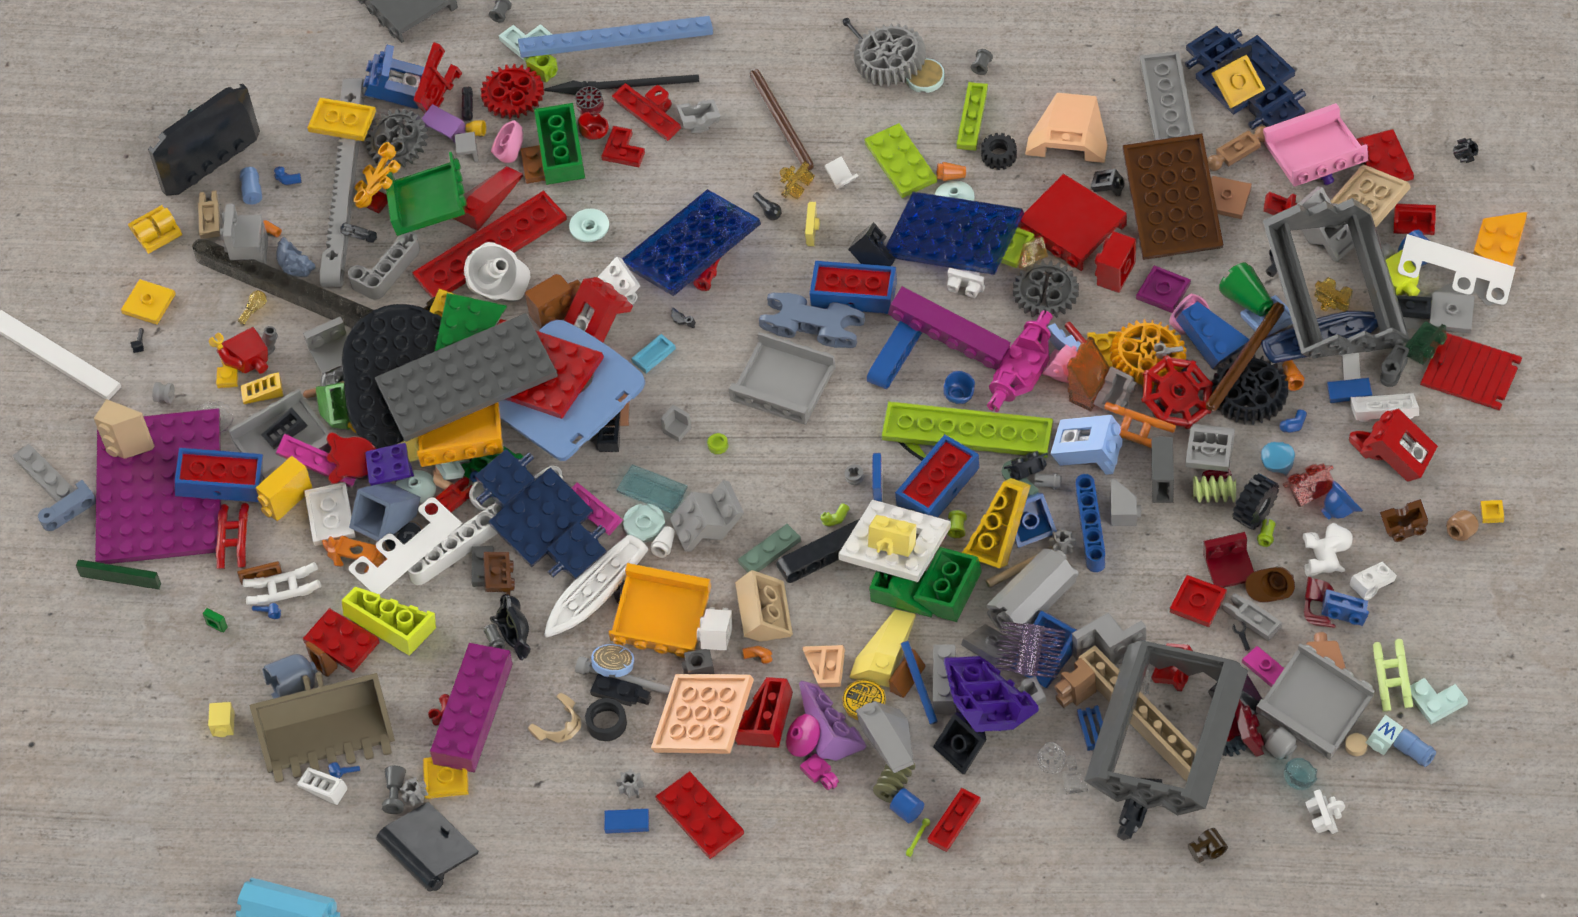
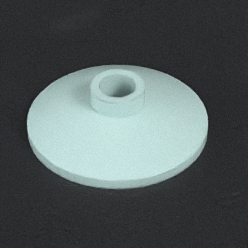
[934,181,975,214]
[569,209,609,242]
[395,470,436,506]

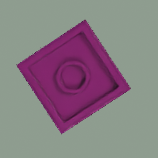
[1136,265,1191,313]

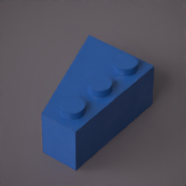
[1176,301,1250,369]

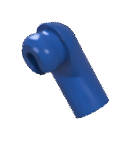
[274,166,302,185]

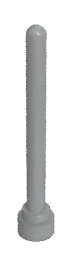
[575,656,671,695]

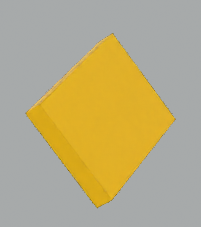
[307,98,376,142]

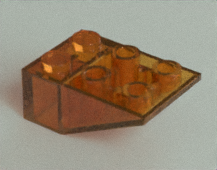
[1067,336,1110,412]

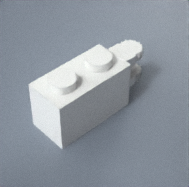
[697,607,732,650]

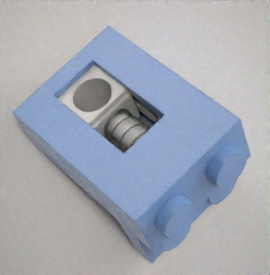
[1051,415,1122,475]

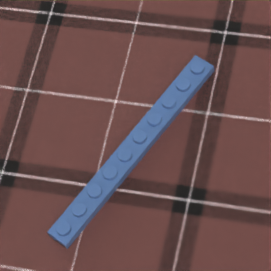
[518,16,713,58]

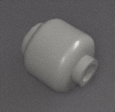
[1264,727,1298,759]

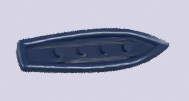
[1261,311,1379,363]

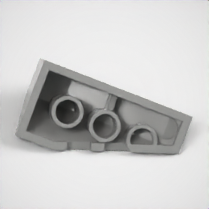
[856,701,914,773]

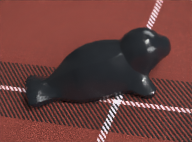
[490,594,531,660]

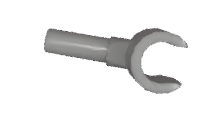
[1154,343,1183,359]

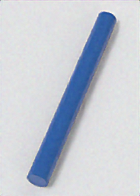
[901,641,938,725]

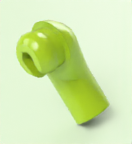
[820,503,850,527]

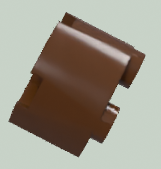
[1380,499,1428,542]

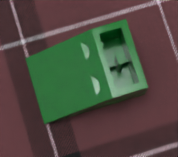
[869,570,933,618]

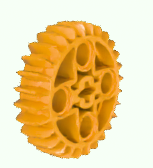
[1110,319,1187,389]

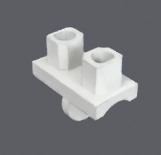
[947,264,985,298]
[1305,789,1345,834]

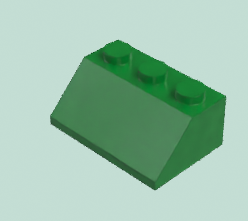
[914,547,982,622]

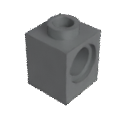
[681,649,715,674]

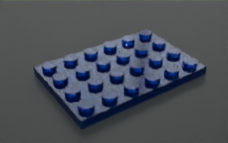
[622,189,761,296]
[886,192,1024,275]

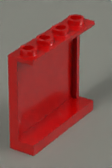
[1018,173,1127,271]

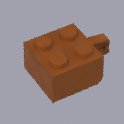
[524,274,581,329]

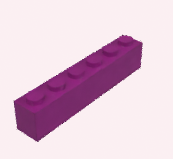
[888,286,1011,370]

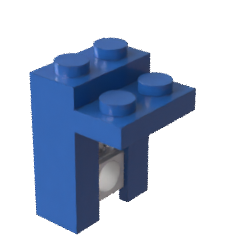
[363,44,425,109]

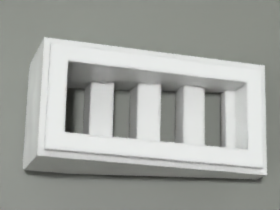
[297,767,347,805]

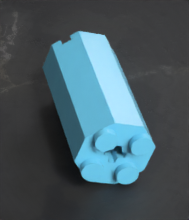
[236,878,340,917]

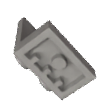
[303,317,348,375]

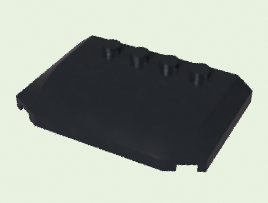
[148,83,260,196]

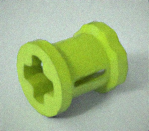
[947,510,967,538]

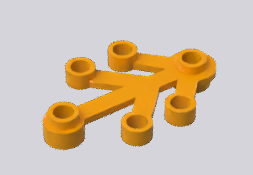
[354,142,401,208]

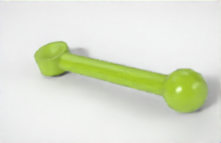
[906,818,930,857]

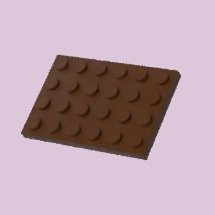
[1122,133,1224,260]

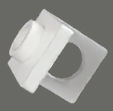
[824,157,858,189]

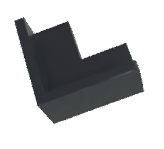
[848,222,896,266]

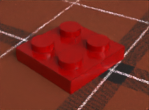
[1170,575,1227,627]

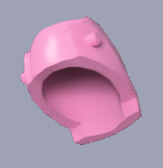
[1042,344,1083,383]

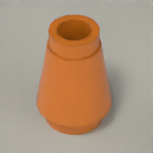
[936,162,966,181]
[1282,360,1305,391]

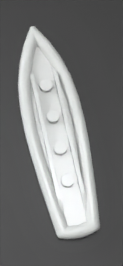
[544,535,648,638]

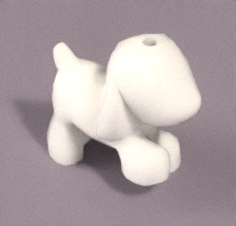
[1303,523,1353,577]

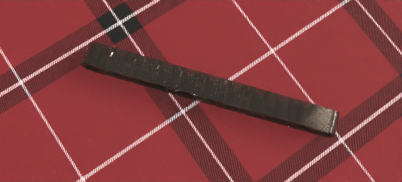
[192,238,373,328]

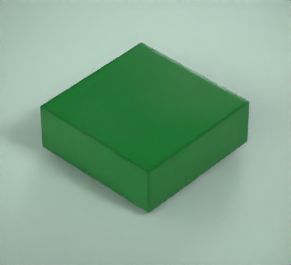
[203,608,228,633]

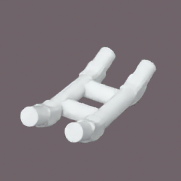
[243,562,321,606]

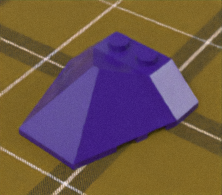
[943,656,1039,732]

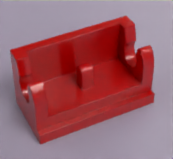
[1393,203,1436,235]

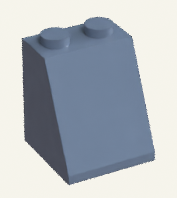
[349,482,421,542]

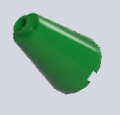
[1219,262,1274,317]

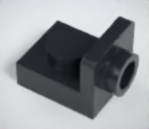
[1091,169,1125,196]

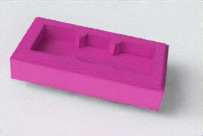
[1242,646,1285,687]

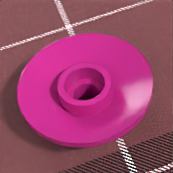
[786,714,820,757]

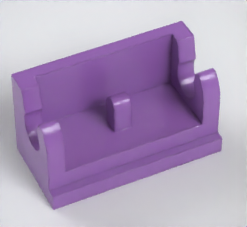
[422,104,466,143]

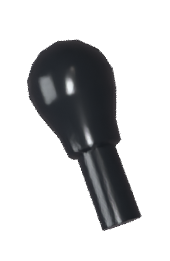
[753,192,782,221]

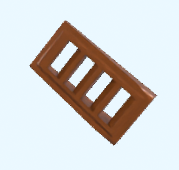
[306,641,338,677]

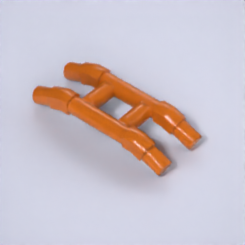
[1104,402,1176,448]

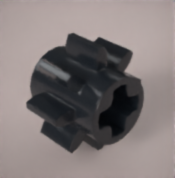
[1453,138,1479,163]

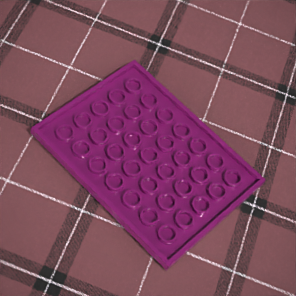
[95,408,221,564]

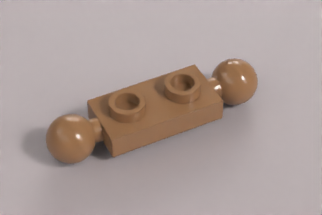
[1207,126,1266,171]

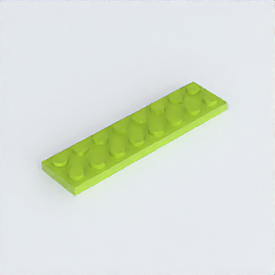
[882,401,1053,458]

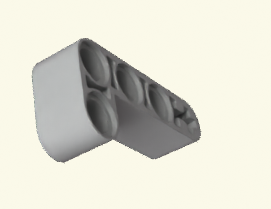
[348,232,420,300]

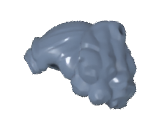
[276,237,315,278]

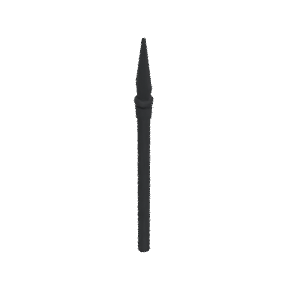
[544,74,699,95]

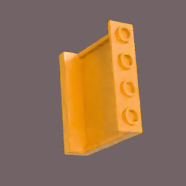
[417,402,503,467]
[609,563,711,658]

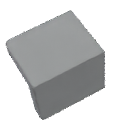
[455,132,479,162]
[661,405,692,442]

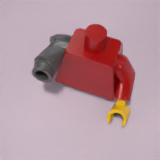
[209,326,278,374]

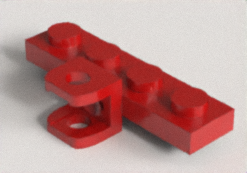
[612,83,681,141]

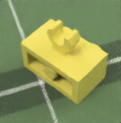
[868,515,916,557]

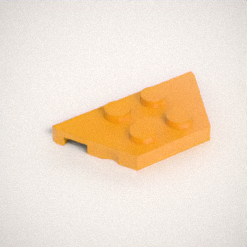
[1473,212,1527,266]

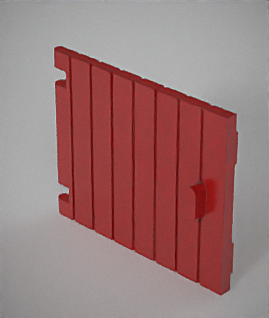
[1420,332,1522,411]

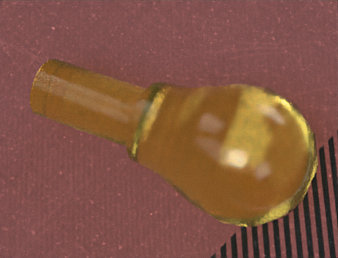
[237,290,267,325]

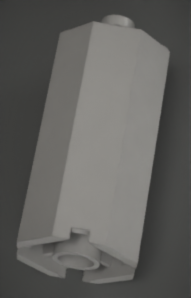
[987,549,1079,638]

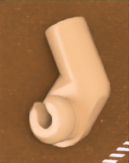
[433,466,453,490]

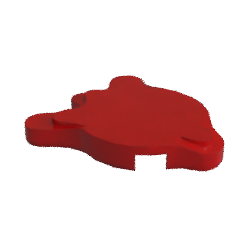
[326,432,376,484]

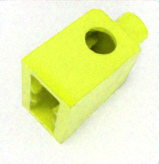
[1386,250,1420,296]

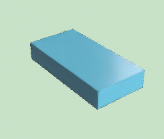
[632,334,676,373]

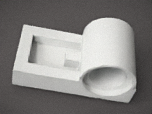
[1350,562,1397,600]

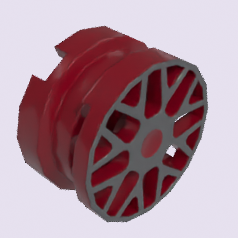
[575,86,604,116]

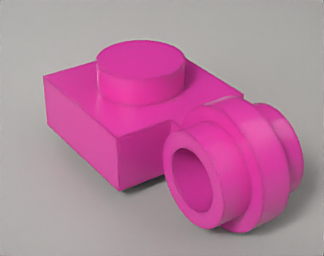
[800,753,839,790]

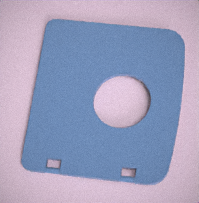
[499,320,645,461]

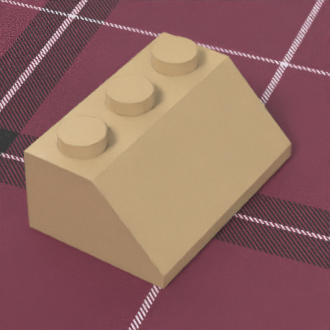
[94,399,155,459]
[735,570,793,642]

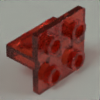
[1283,463,1334,507]

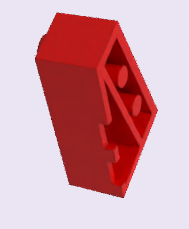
[735,677,793,748]

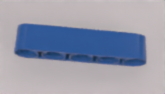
[867,321,923,389]
[1075,474,1105,572]

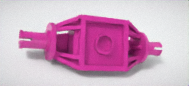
[987,310,1053,412]

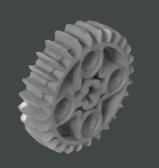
[854,23,926,87]

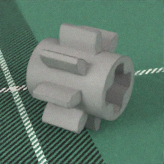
[1049,528,1076,554]
[616,769,644,798]
[400,777,428,806]

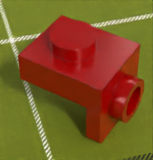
[1263,191,1297,215]

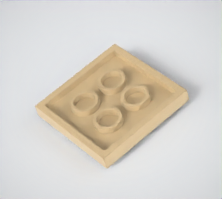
[1331,165,1411,227]

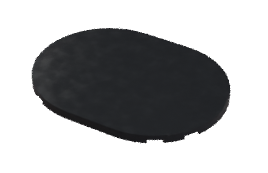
[341,304,442,449]

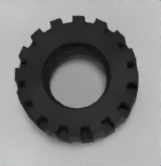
[981,133,1017,170]

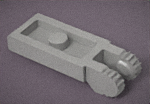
[1222,593,1282,641]

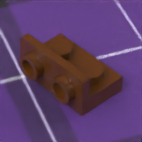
[483,552,515,595]

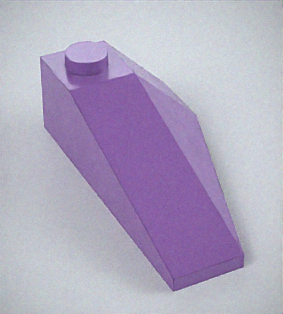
[799,680,866,761]

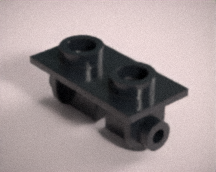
[1004,451,1048,481]

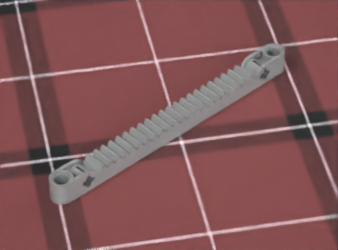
[320,78,365,287]

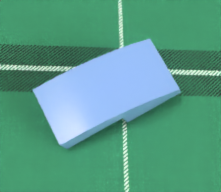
[1048,323,1083,358]

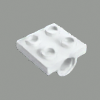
[598,257,640,305]

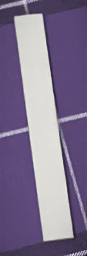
[0,310,121,400]

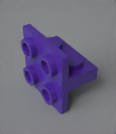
[366,443,414,486]

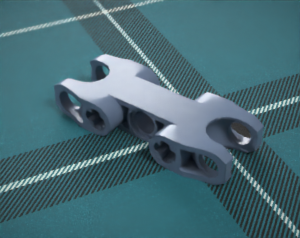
[759,293,865,348]

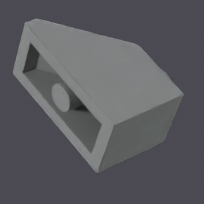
[1111,479,1141,526]

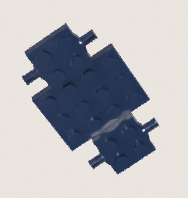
[1185,26,1306,130]
[475,449,607,580]

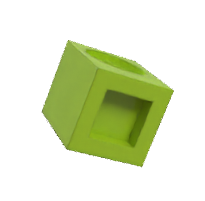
[526,55,558,83]

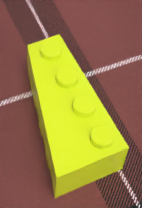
[342,587,436,656]

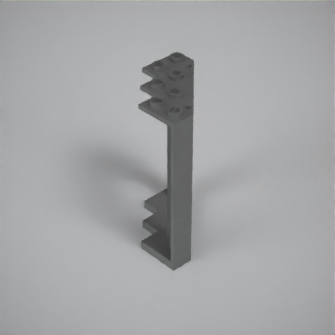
[1263,198,1410,359]
[1084,640,1248,816]

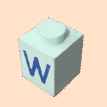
[1366,715,1403,755]

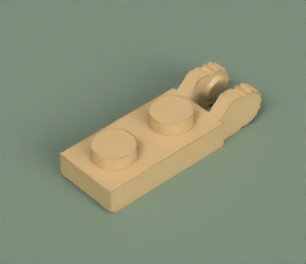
[198,190,220,239]

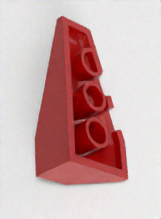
[452,166,523,231]

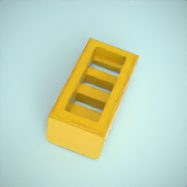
[241,372,284,404]

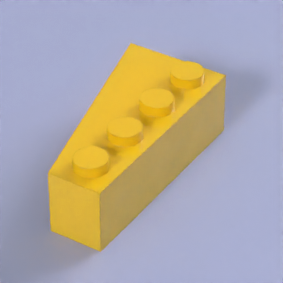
[962,478,1031,569]

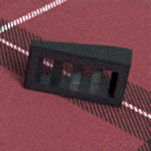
[261,407,308,449]
[597,411,621,452]

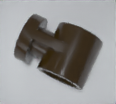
[1188,828,1228,864]

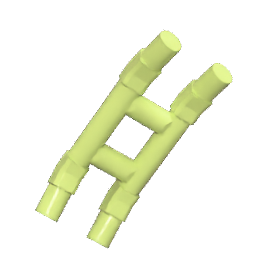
[1373,639,1413,712]

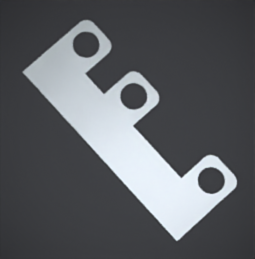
[1398,234,1516,305]
[349,497,463,595]

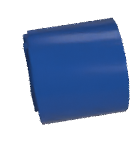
[890,788,924,824]

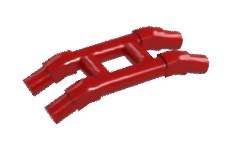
[216,503,249,569]

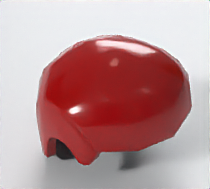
[578,112,609,140]

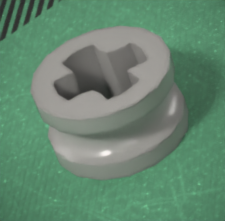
[844,464,864,485]

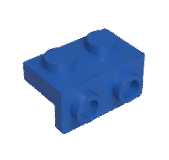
[1321,589,1369,626]

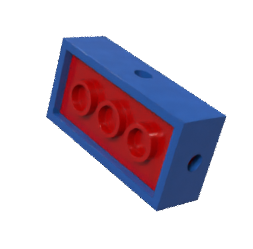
[809,261,897,314]
[895,434,980,518]
[175,448,263,502]

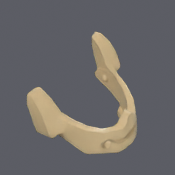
[528,693,581,743]

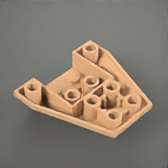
[1025,93,1107,163]

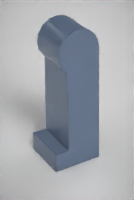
[38,480,96,531]

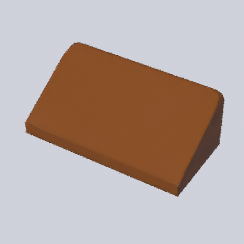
[237,561,282,585]
[889,649,926,698]

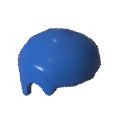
[943,371,975,404]

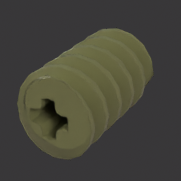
[873,763,916,803]

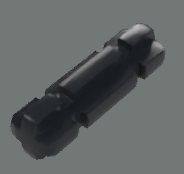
[462,86,473,121]
[340,222,377,243]

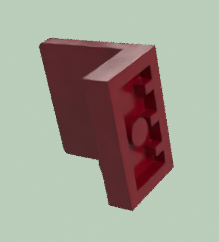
[1203,532,1254,588]

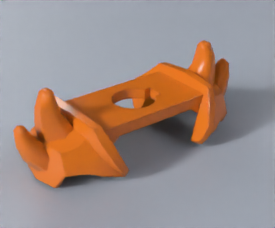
[322,536,387,573]

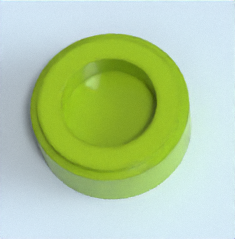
[707,433,728,454]

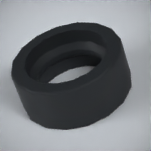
[585,698,627,742]

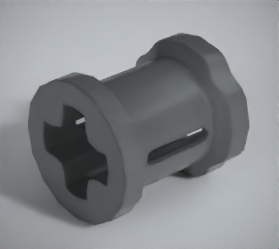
[489,0,512,23]
[970,49,993,75]

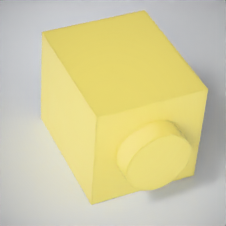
[208,702,235,737]

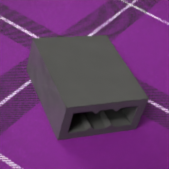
[1151,436,1174,503]

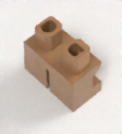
[1054,658,1097,708]

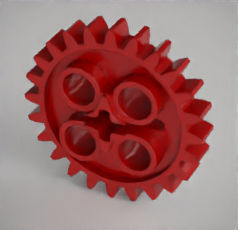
[480,64,544,119]

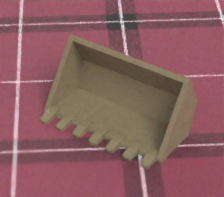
[249,672,395,783]

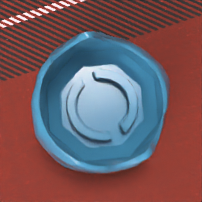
[1261,442,1295,476]

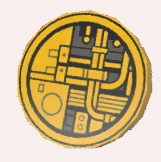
[842,680,886,720]

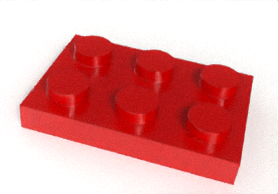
[1356,129,1414,181]
[303,608,380,673]

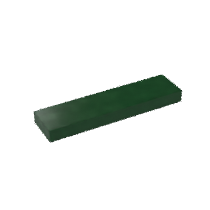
[76,559,161,590]

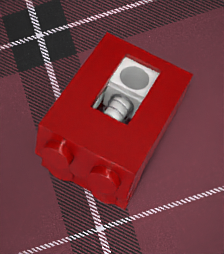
[564,277,633,343]
[1360,408,1438,482]

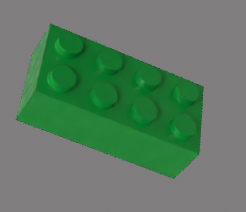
[534,103,585,185]

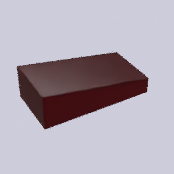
[1202,468,1232,482]

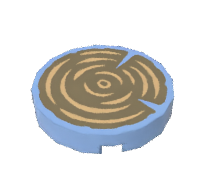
[591,644,634,677]

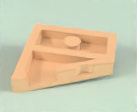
[803,645,845,688]

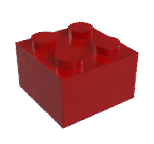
[1095,231,1136,293]

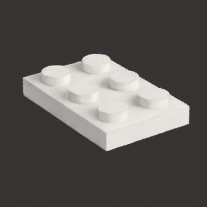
[1351,393,1419,422]
[305,482,356,546]

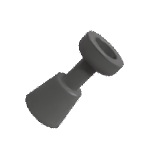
[382,765,406,814]

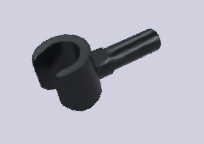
[130,328,144,353]
[1232,621,1250,651]

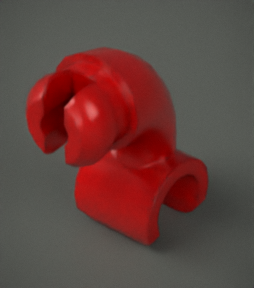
[428,694,450,726]

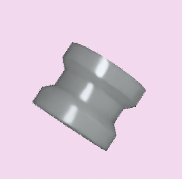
[152,382,174,404]

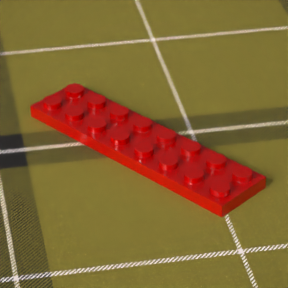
[412,190,567,298]

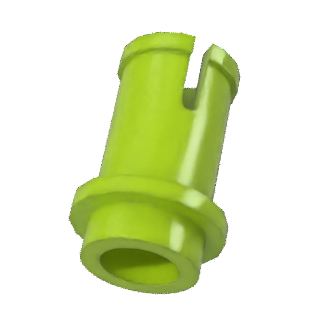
[1257,519,1276,547]

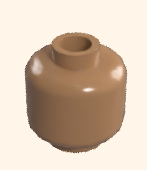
[1446,510,1479,541]

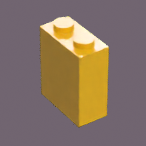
[256,456,313,521]

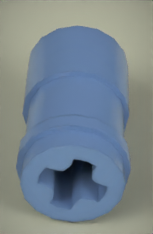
[239,167,263,205]
[1393,729,1436,767]

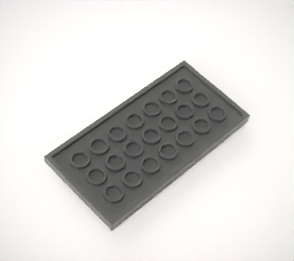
[375,313,558,442]

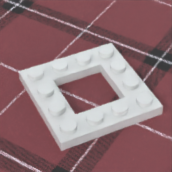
[839,500,951,582]

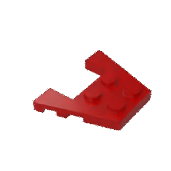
[414,42,462,114]

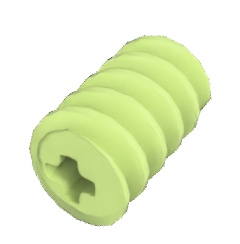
[1193,475,1236,503]

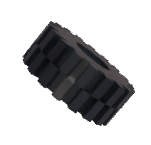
[1232,473,1279,530]

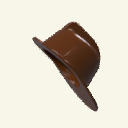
[1245,566,1295,602]

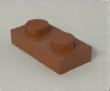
[521,145,546,184]

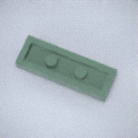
[738,524,801,573]

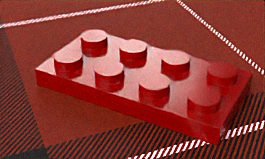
[655,771,744,859]

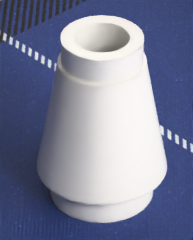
[651,526,675,558]

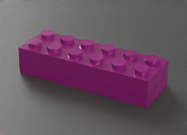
[430,643,513,773]

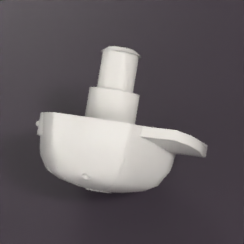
[464,242,531,301]

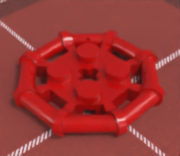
[1141,355,1213,429]

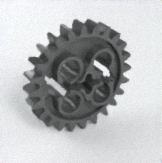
[365,108,429,167]
[1013,260,1079,318]

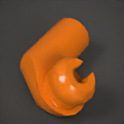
[263,220,282,237]
[742,646,773,664]

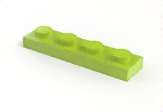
[956,82,988,151]

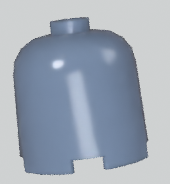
[262,654,317,699]

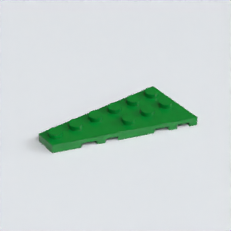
[435,293,507,351]

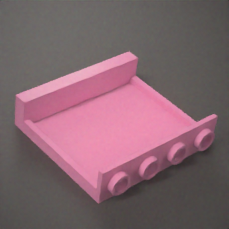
[1263,103,1368,187]

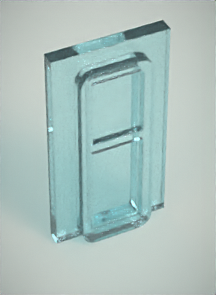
[617,464,688,513]

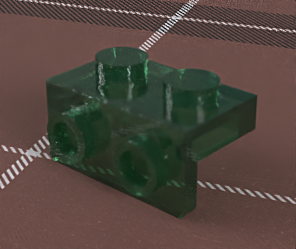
[1404,321,1448,365]

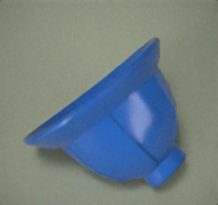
[1321,481,1363,520]

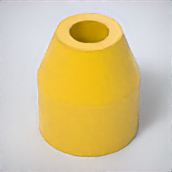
[465,120,487,136]

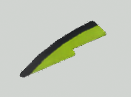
[898,442,926,461]

